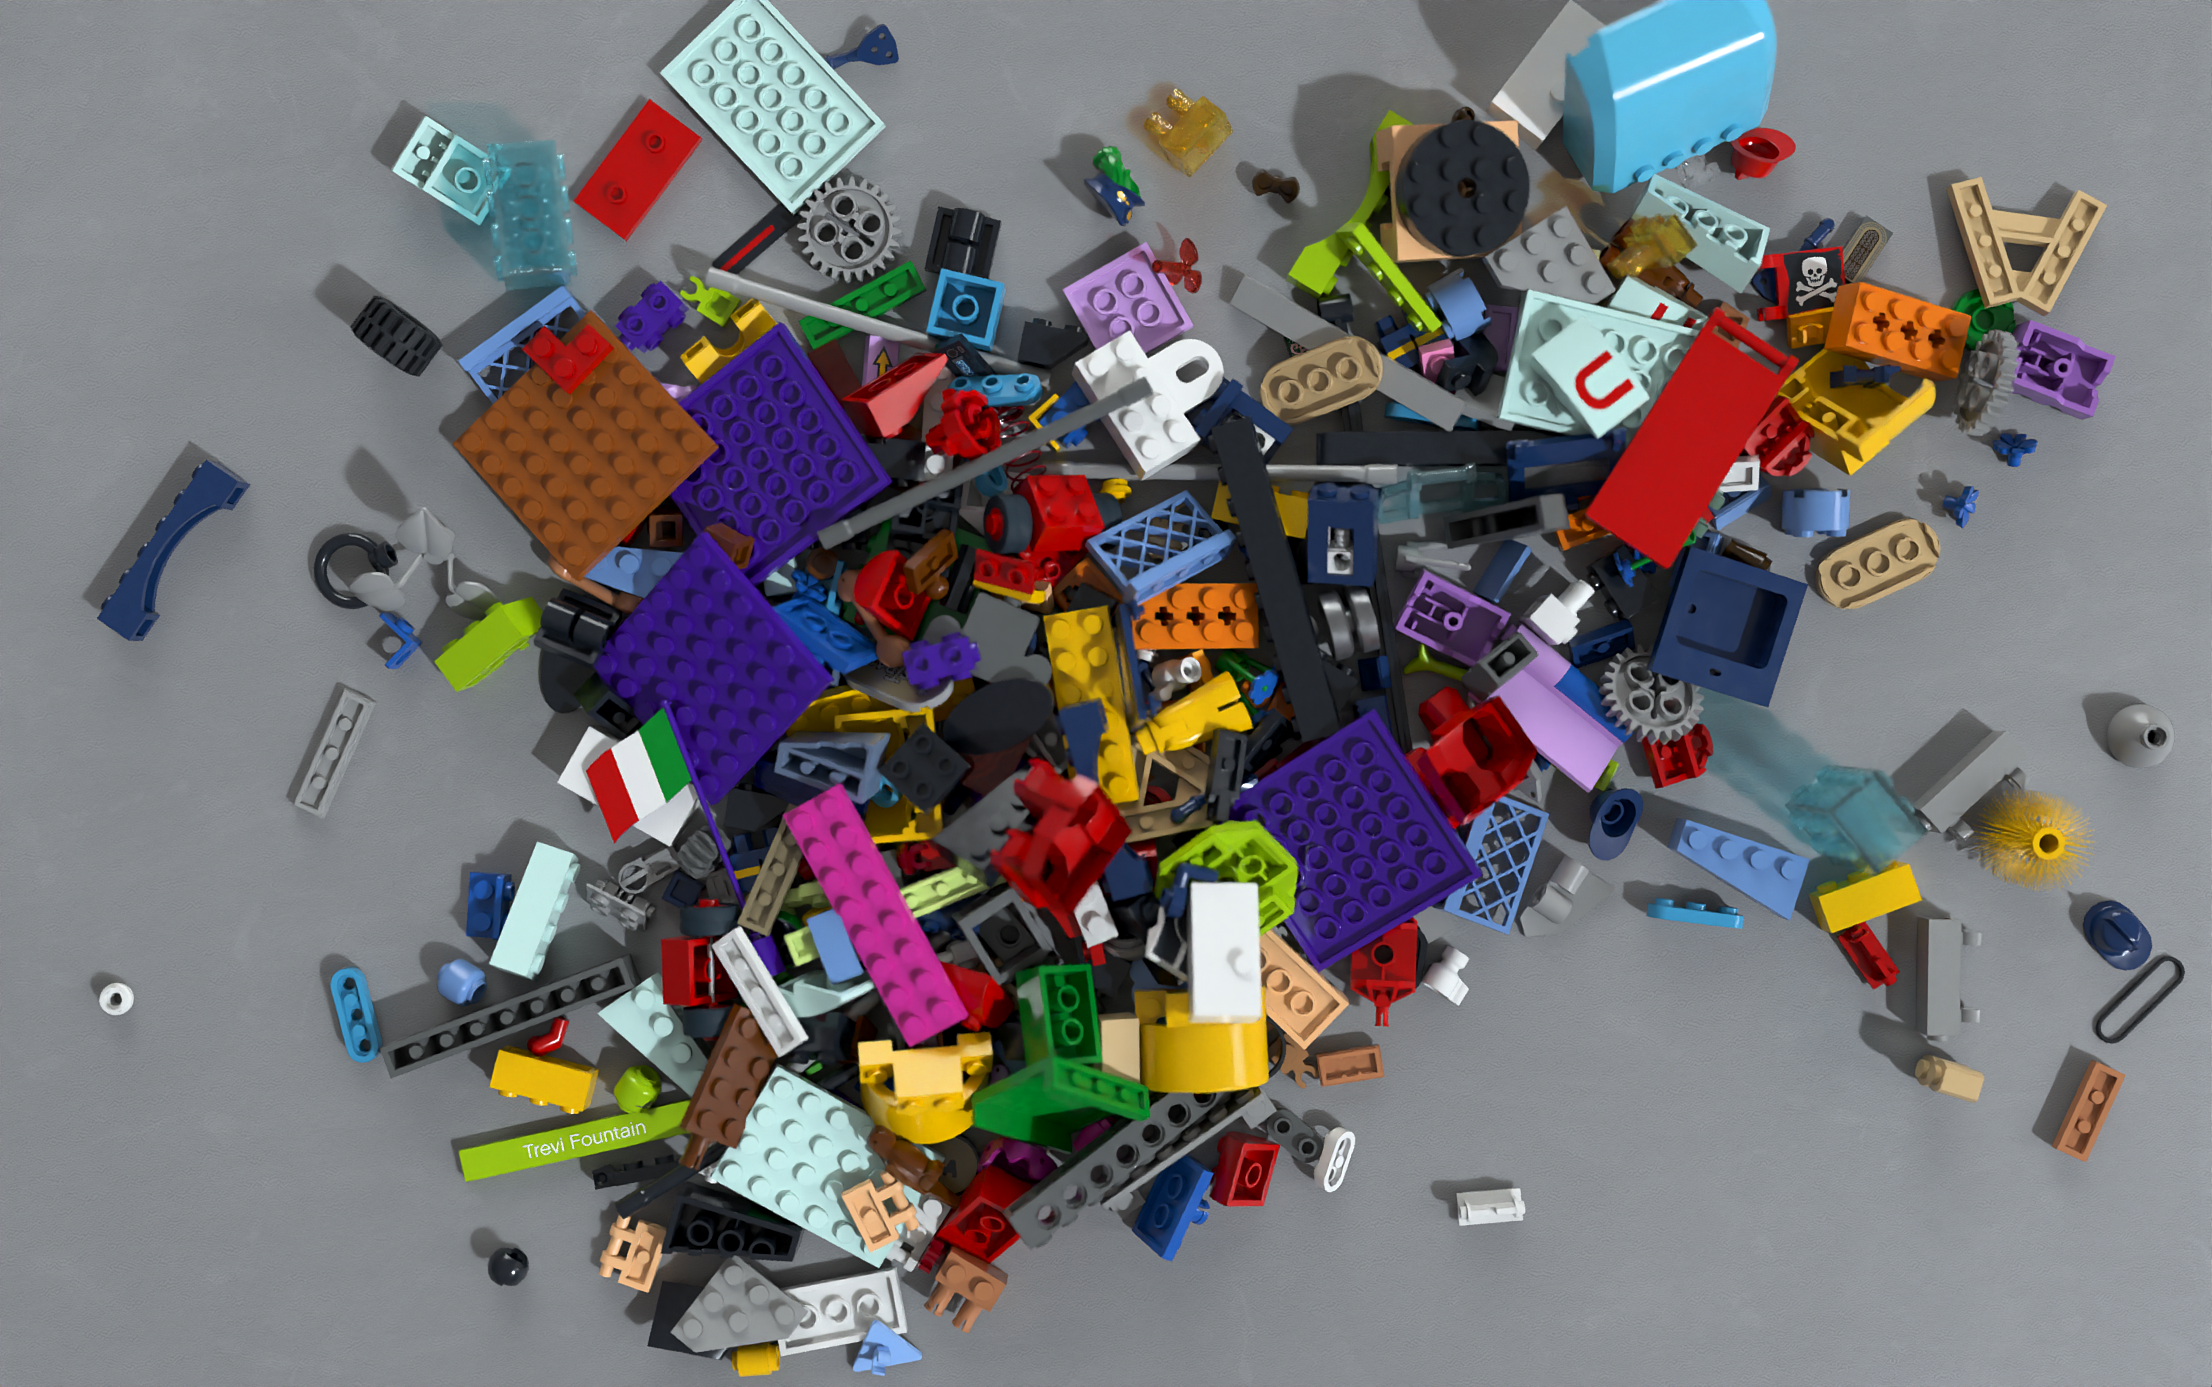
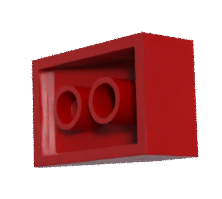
[841,352,948,439]
[935,1165,1040,1264]

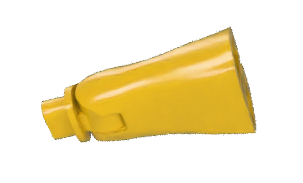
[1134,671,1252,756]

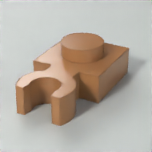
[1268,1031,1319,1089]

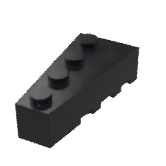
[932,755,1066,888]
[660,1181,805,1262]

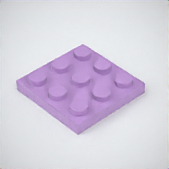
[1063,242,1194,355]

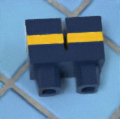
[1374,309,1447,369]
[730,826,801,893]

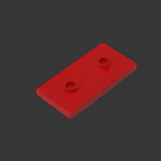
[573,99,703,242]

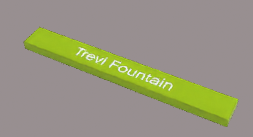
[459,1098,691,1182]

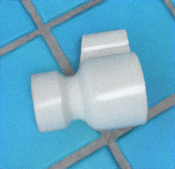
[1149,657,1202,702]
[1422,945,1469,1006]

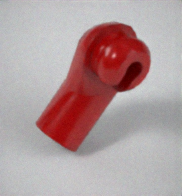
[527,1016,570,1056]

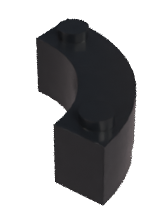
[862,436,926,487]

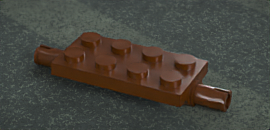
[679,1004,777,1170]

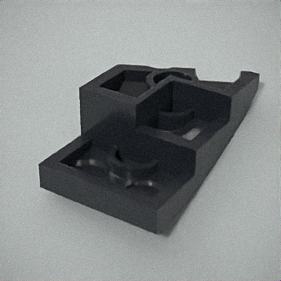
[886,483,963,580]
[647,1281,730,1360]

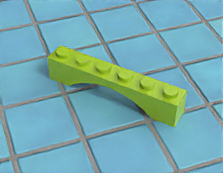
[1286,110,1414,299]

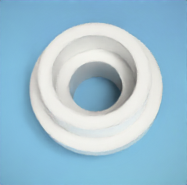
[99,983,134,1015]

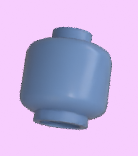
[437,959,487,1007]

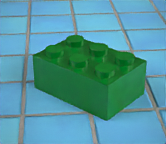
[1015,964,1103,1068]

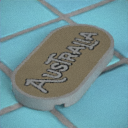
[842,638,954,712]

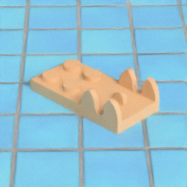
[1259,929,1349,1050]

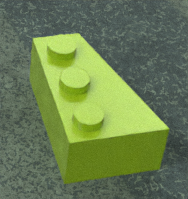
[434,596,543,692]

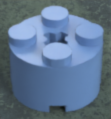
[1423,268,1492,342]
[1782,488,1850,537]

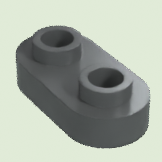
[1266,1108,1323,1163]

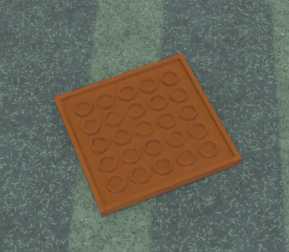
[452,310,719,581]

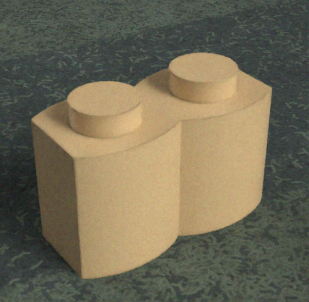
[1915,1054,1984,1103]

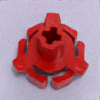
[925,389,1001,461]

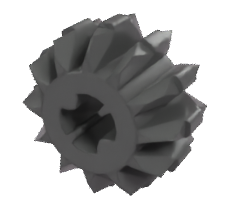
[677,825,732,879]

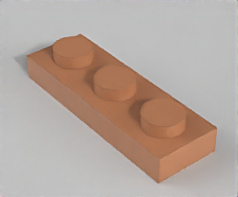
[2051,1060,2126,1162]

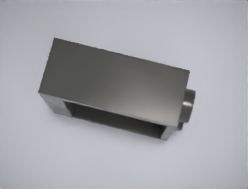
[952,881,1052,985]

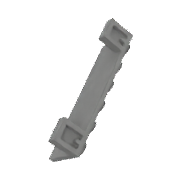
[1100,1086,1277,1220]

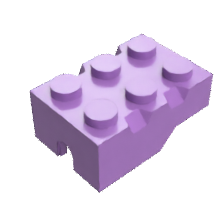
[1992,320,2116,420]
[1394,568,1511,667]

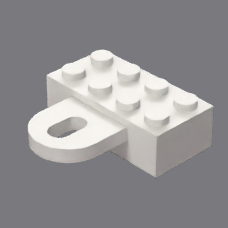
[1072,331,1223,481]

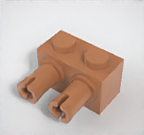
[924,1245,1008,1333]

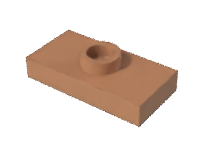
[1315,1044,1385,1087]

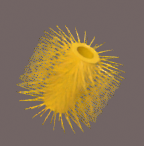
[1972,789,2096,892]

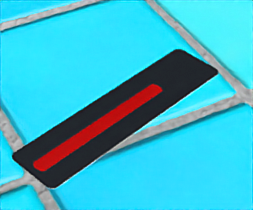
[712,203,801,275]

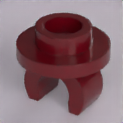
[896,842,931,875]

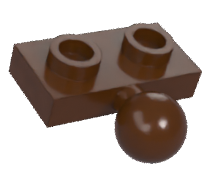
[903,528,958,600]

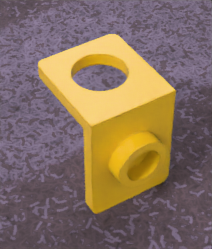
[1028,394,1060,453]

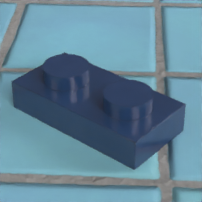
[1568,619,1635,668]

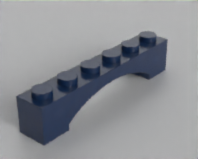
[97,460,250,641]
[1056,697,1154,901]

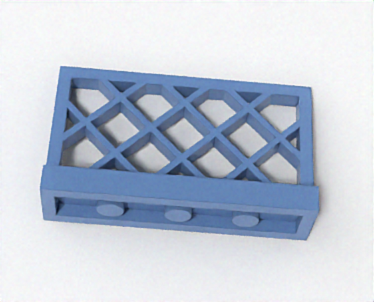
[458,285,586,404]
[1085,490,1237,609]
[1433,796,1549,935]

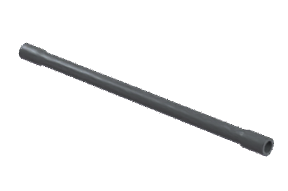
[817,376,1154,550]

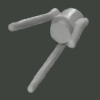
[1395,540,1471,579]

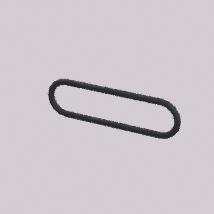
[2096,956,2185,1044]

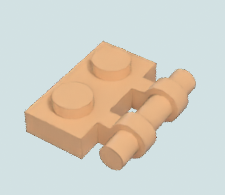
[841,1169,920,1253]
[599,1214,667,1293]

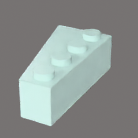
[1631,174,1770,293]
[489,842,580,983]
[597,972,712,1097]

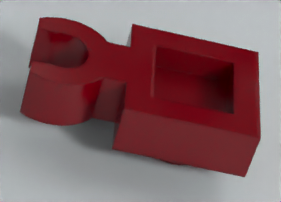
[917,1233,947,1274]

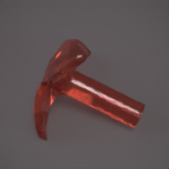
[1152,238,1202,294]

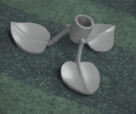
[350,507,500,620]

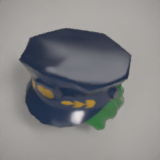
[1084,146,1145,227]

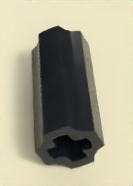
[939,544,976,614]

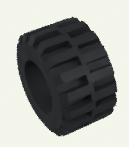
[350,295,443,377]

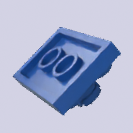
[773,595,878,674]
[1131,1153,1214,1262]

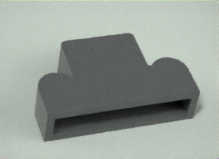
[1443,494,1570,549]
[922,593,1052,686]

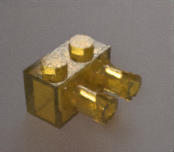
[1144,89,1234,178]
[1607,214,1697,279]

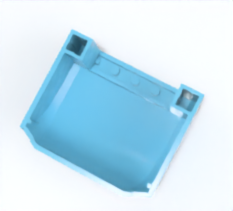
[1562,0,1776,193]

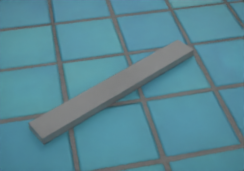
[1229,275,1468,432]

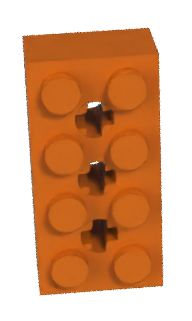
[1824,282,1971,382]
[1123,583,1259,650]

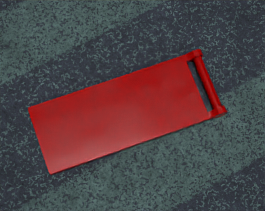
[1585,306,1799,569]

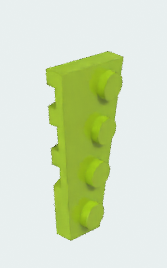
[1335,222,1442,333]

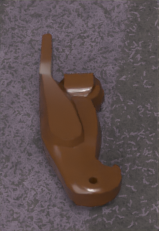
[866,1125,962,1209]

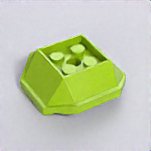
[1154,820,1298,937]

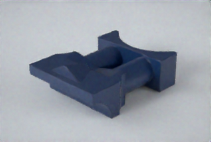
[1830,364,1900,389]

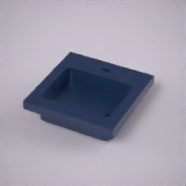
[1646,546,1808,708]

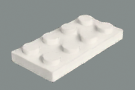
[778,1266,908,1356]

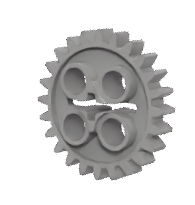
[797,177,903,283]
[1954,330,2020,436]
[1599,645,1704,745]

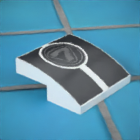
[1146,904,1188,983]

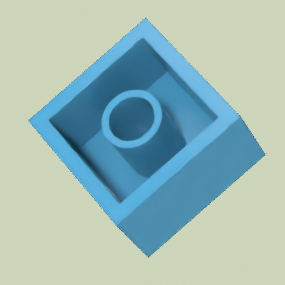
[926,268,1006,352]

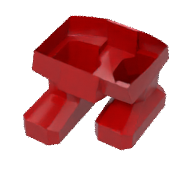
[1405,686,1537,829]
[990,758,1132,915]

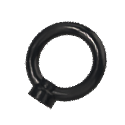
[314,533,398,609]

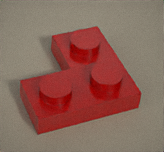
[522,323,614,395]

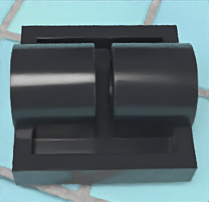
[924,206,1002,279]
[533,588,622,670]
[878,723,972,816]

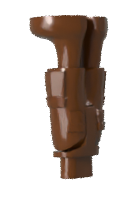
[1599,217,1703,309]

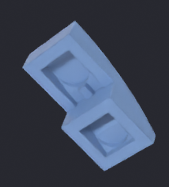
[806,909,863,985]

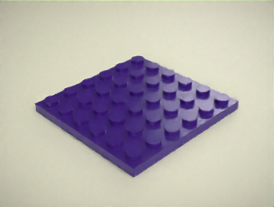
[670,322,892,587]
[595,532,834,806]
[1219,709,1483,972]

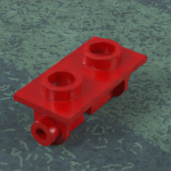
[974,549,1044,595]
[1837,921,1900,990]

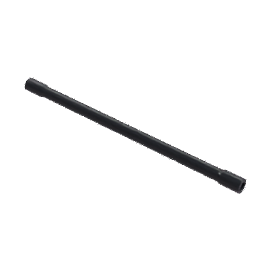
[615,1038,909,1219]

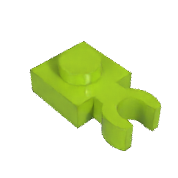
[680,276,742,329]

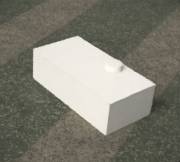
[1485,0,1606,150]
[557,726,700,846]
[1186,882,1262,1023]

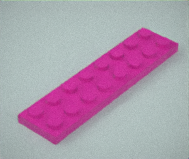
[783,783,968,1047]

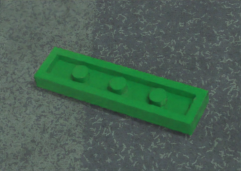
[798,261,927,351]

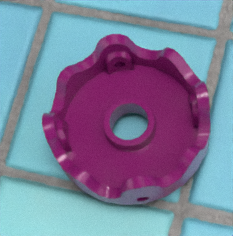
[977,1137,1058,1187]

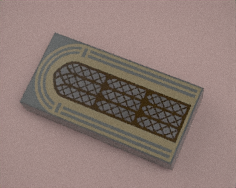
[1843,215,1893,284]

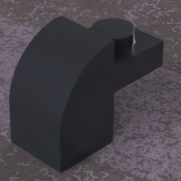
[1435,333,1498,396]

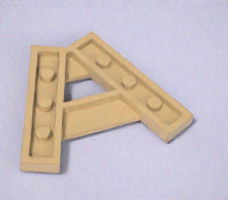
[1946,177,2107,316]
[1114,707,1213,844]

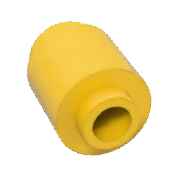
[732,1341,780,1377]

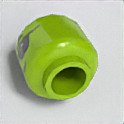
[613,1065,662,1113]

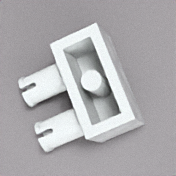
[1518,580,1595,645]

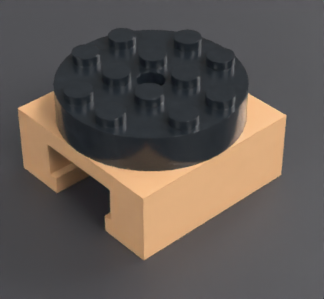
[1376,120,1530,263]

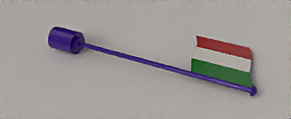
[586,700,786,977]

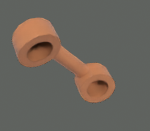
[547,553,644,615]
[837,569,911,667]

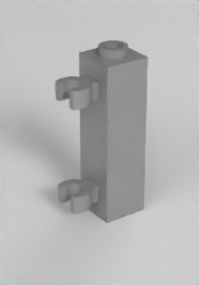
[1909,731,2031,841]
[1916,916,1981,1041]

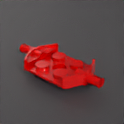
[1350,917,1417,1027]

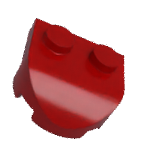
[1741,395,1815,476]
[1641,723,1713,789]

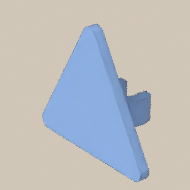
[853,1320,922,1376]

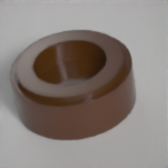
[806,547,838,581]

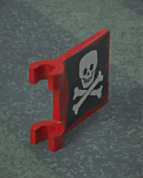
[1757,246,1845,321]

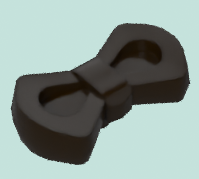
[1252,169,1300,203]

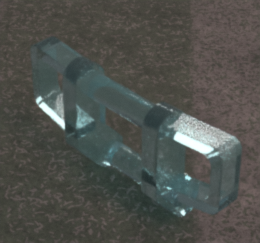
[1378,463,1506,524]

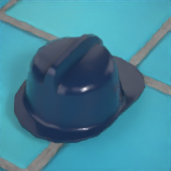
[1588,788,1643,861]
[2083,900,2152,971]

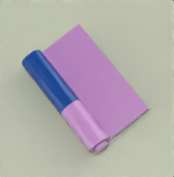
[1467,623,1634,793]

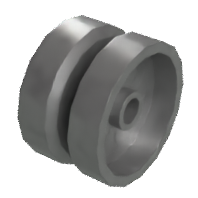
[1316,585,1380,661]

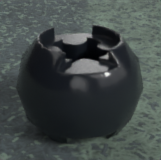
[487,1247,529,1286]

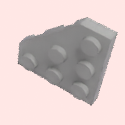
[1482,206,1616,305]
[670,1256,809,1352]

